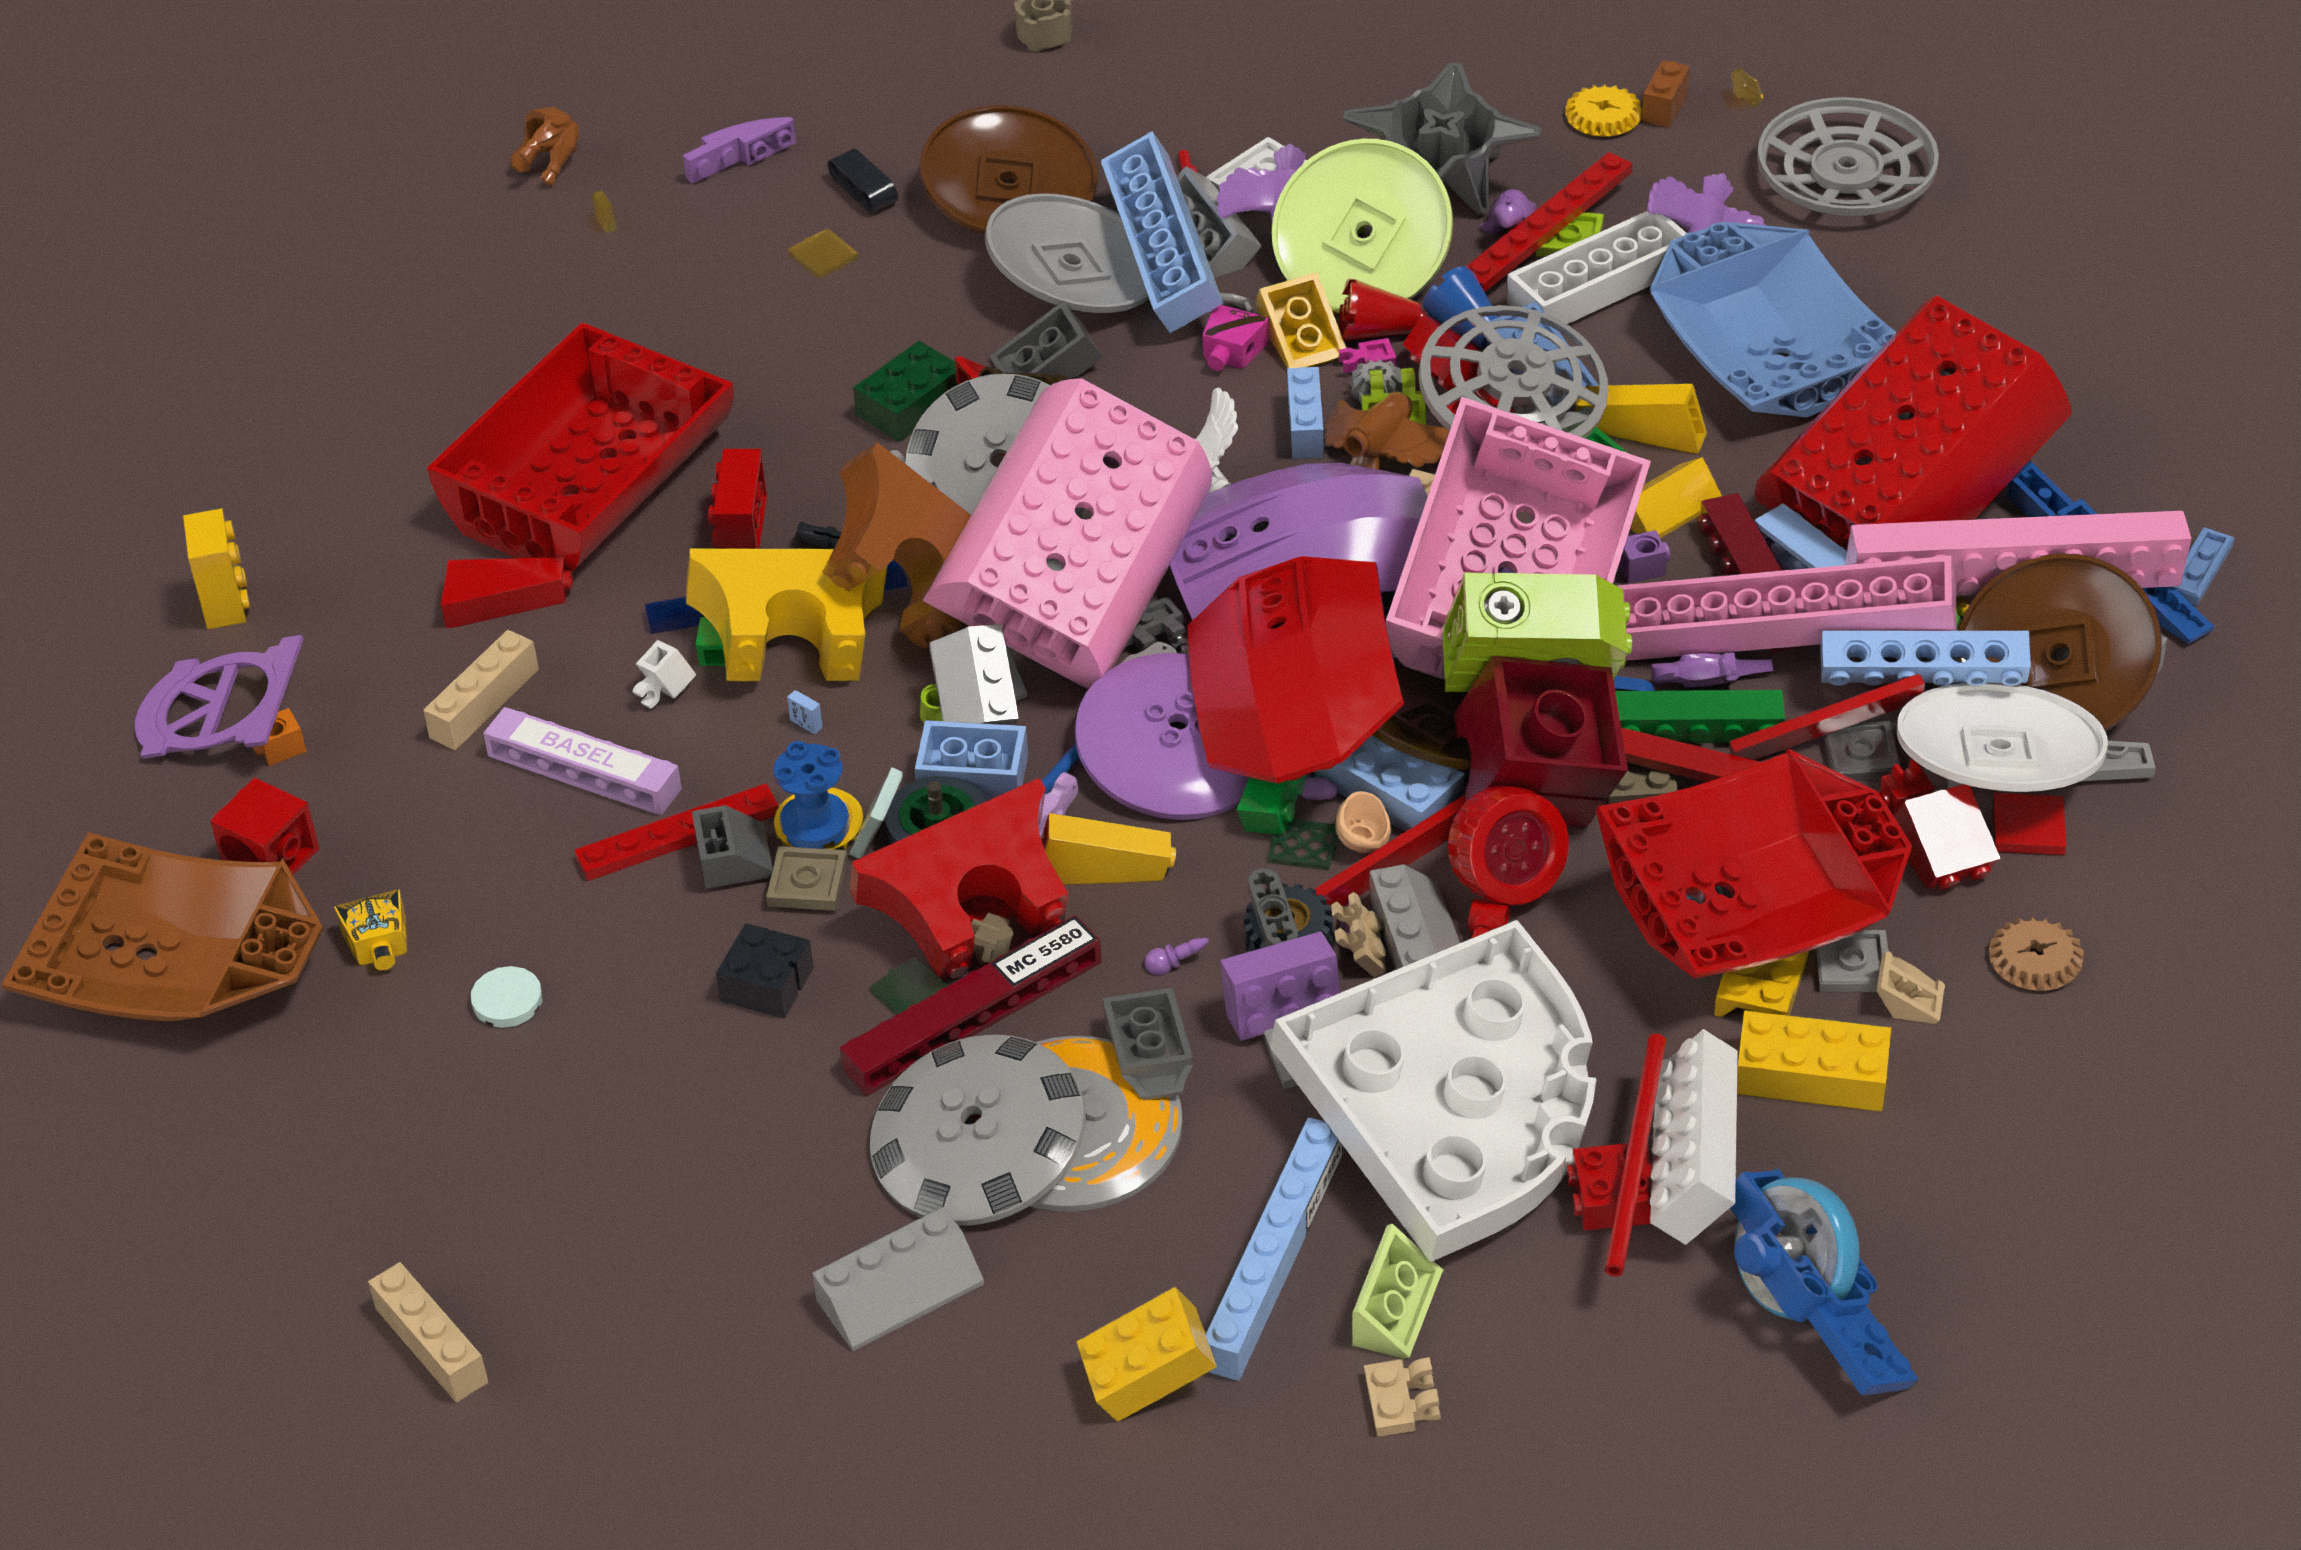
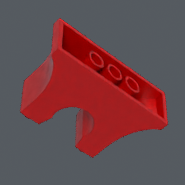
[850,778,1069,981]

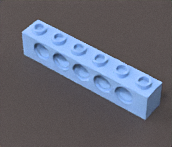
[1820,631,2031,686]

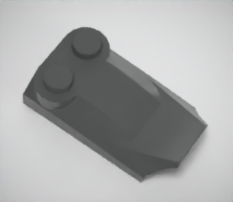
[1102,988,1194,1100]

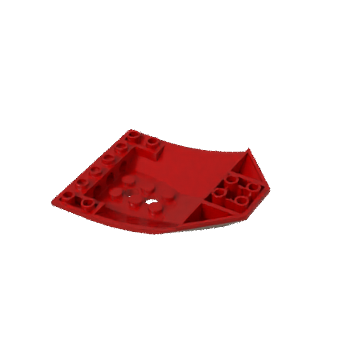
[1187,556,1405,784]
[1596,748,1912,979]

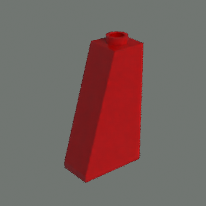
[441,557,573,628]

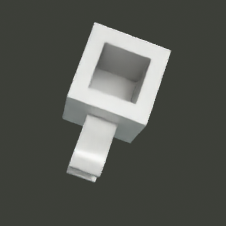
[632,640,696,709]

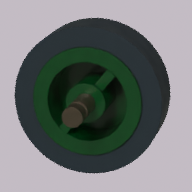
[885,776,986,845]

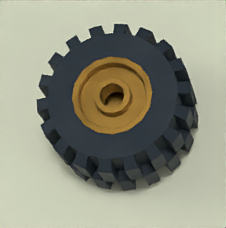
[1243,884,1334,952]

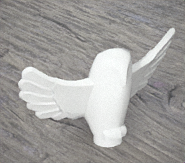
[1195,388,1238,493]

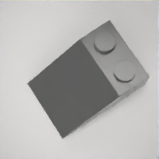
[990,301,1103,378]

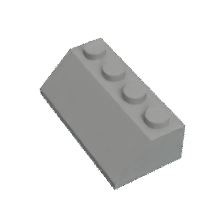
[1177,166,1262,278]
[1370,864,1460,970]
[812,1207,984,1351]

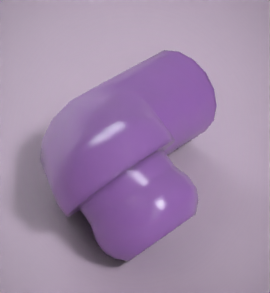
[1301,773,1337,800]

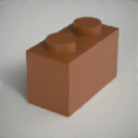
[1642,60,1690,128]

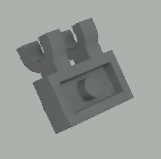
[1126,596,1186,653]

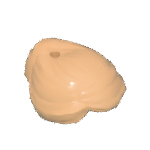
[1335,791,1391,853]

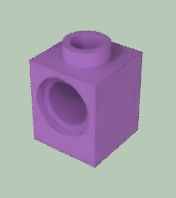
[1619,530,1670,583]

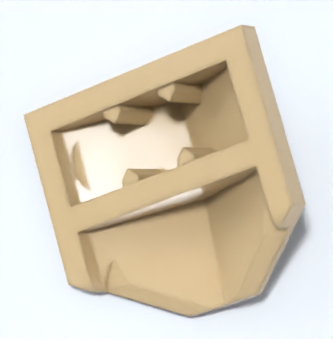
[1876,951,1945,1024]

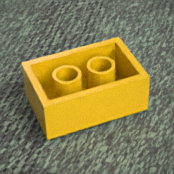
[183,508,250,629]
[1077,1287,1217,1422]

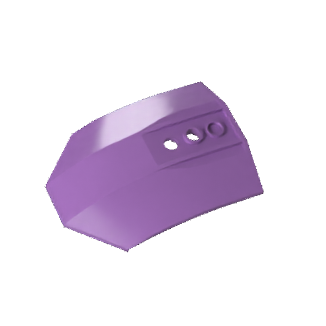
[1170,463,1428,620]

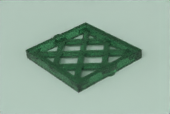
[1268,819,1338,871]

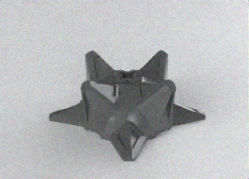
[1342,62,1541,215]

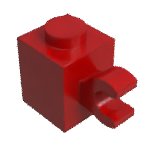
[1879,759,1935,816]

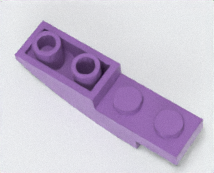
[683,117,796,184]

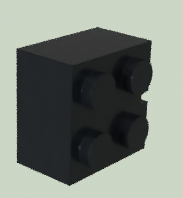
[716,923,814,1019]

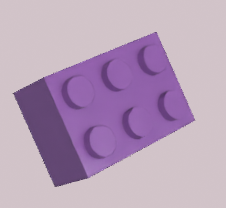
[1220,931,1340,1041]

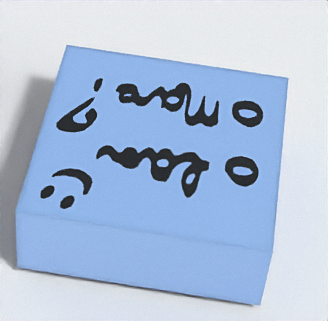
[787,690,823,734]

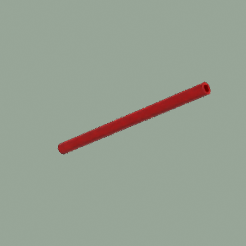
[1604,1034,1667,1277]

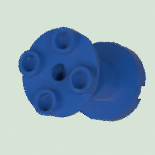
[773,741,850,849]

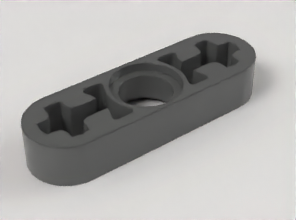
[1248,868,1298,947]

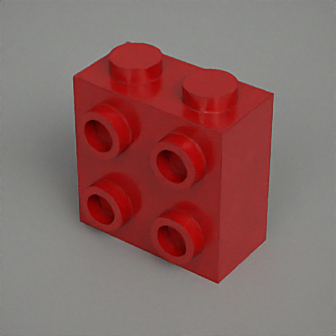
[1566,1143,1652,1231]

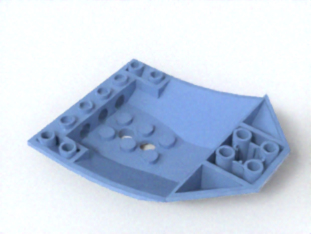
[1651,222,1896,417]

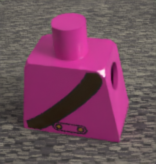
[1203,305,1270,371]

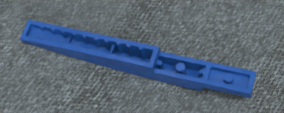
[2007,460,2214,644]

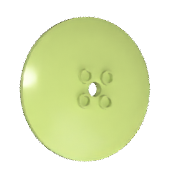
[1272,139,1453,314]

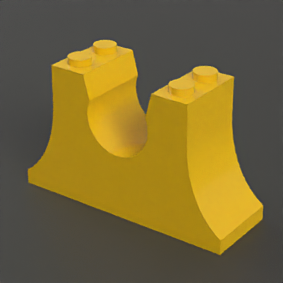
[685,549,887,681]

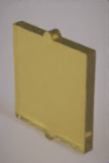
[788,228,859,279]

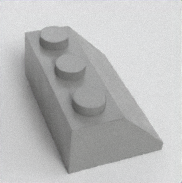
[929,624,1018,726]

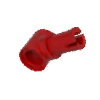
[1468,898,1510,939]

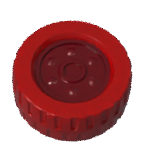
[1448,785,1569,906]

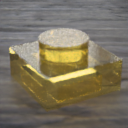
[1730,67,1764,107]

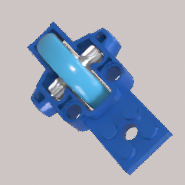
[1730,1169,1919,1396]

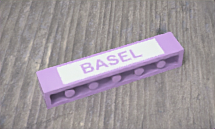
[483,707,682,816]

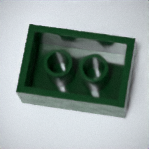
[853,341,957,442]

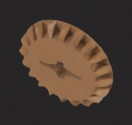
[1989,916,2084,991]

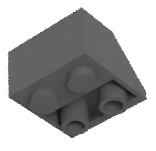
[692,805,773,889]

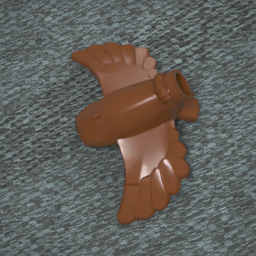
[1324,392,1450,470]

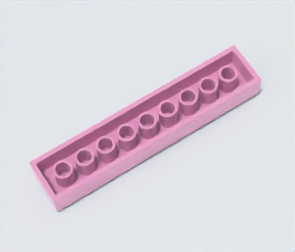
[1845,511,2192,596]
[1617,556,1956,661]

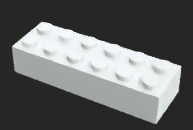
[1507,211,1687,324]
[1650,1029,1738,1245]

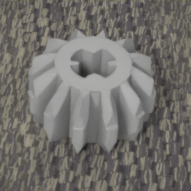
[1351,358,1402,406]

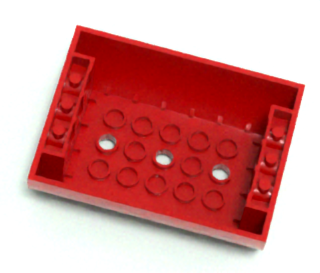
[1755,295,2072,551]

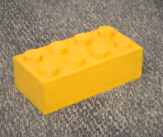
[1737,1011,1891,1111]

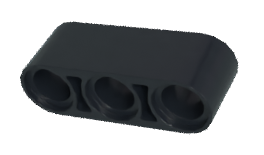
[827,149,898,213]

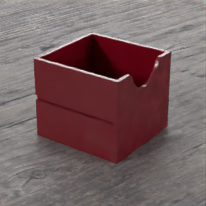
[1454,656,1628,827]

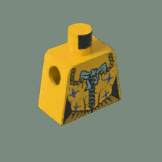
[334,889,407,970]

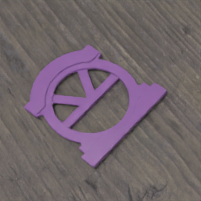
[135,635,304,759]

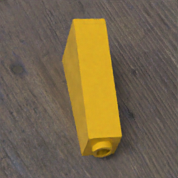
[1576,384,1707,454]
[1041,813,1176,885]

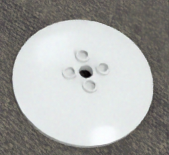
[1897,683,2108,792]

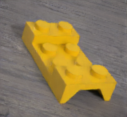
[1714,951,1810,1017]

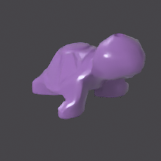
[1481,189,1537,234]

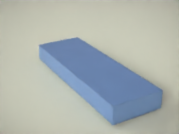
[2173,527,2235,606]

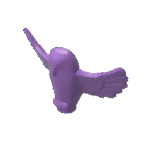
[1217,143,1306,223]
[1647,173,1767,233]

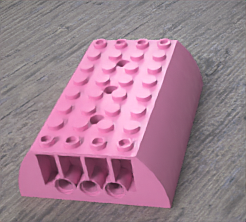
[923,379,1212,690]
[1386,397,1651,680]

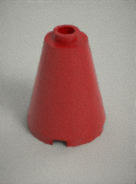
[1338,278,1425,341]

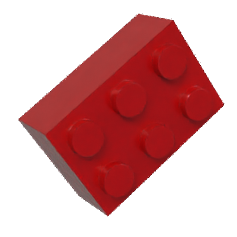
[708,449,768,549]

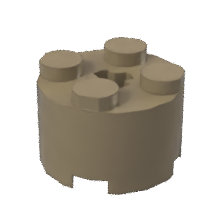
[1014,0,1073,52]

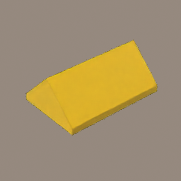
[1630,457,1722,538]

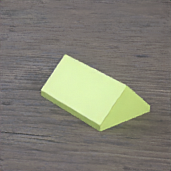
[1352,1224,1443,1359]

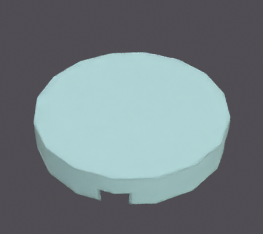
[471,966,543,1028]

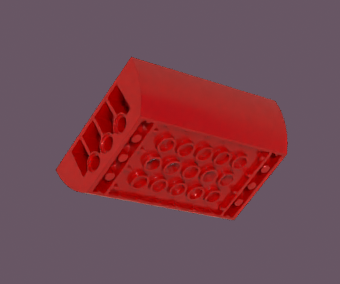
[426,322,734,572]

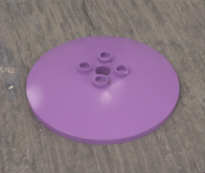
[1075,653,1249,820]

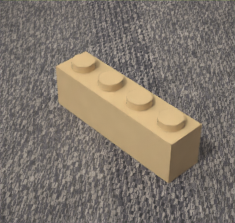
[423,630,539,750]
[368,1262,488,1403]

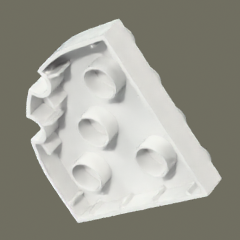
[1270,920,1596,1262]

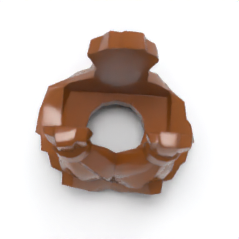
[509,107,579,187]

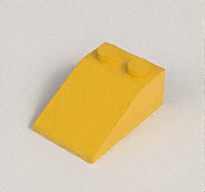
[1255,273,1346,368]

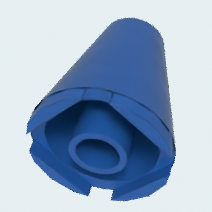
[1423,266,1498,350]

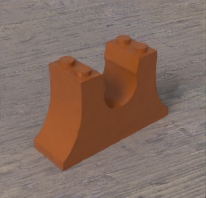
[822,442,971,649]

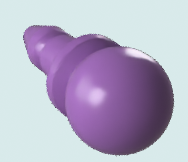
[1144,938,1209,976]

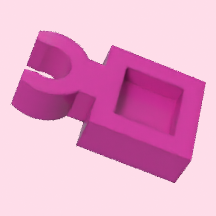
[1339,338,1396,373]

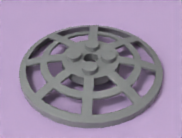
[1757,97,1939,216]
[1419,305,1609,438]

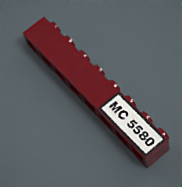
[840,915,1102,1097]

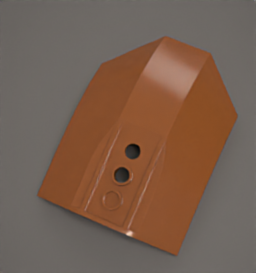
[1,832,323,1021]

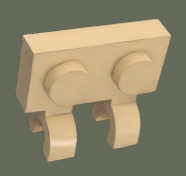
[1331,892,1386,978]
[1364,1357,1441,1437]

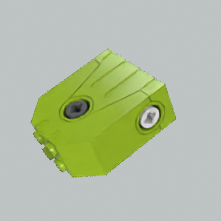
[1442,572,1632,692]

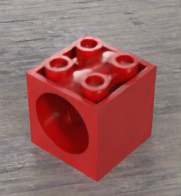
[210,777,320,875]

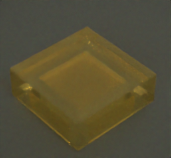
[592,190,616,233]

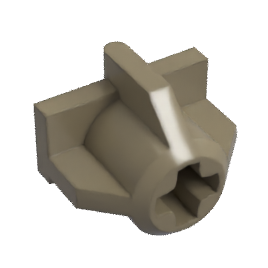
[971,913,1013,966]

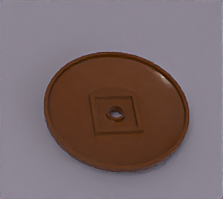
[920,105,1098,235]
[1958,553,2162,732]

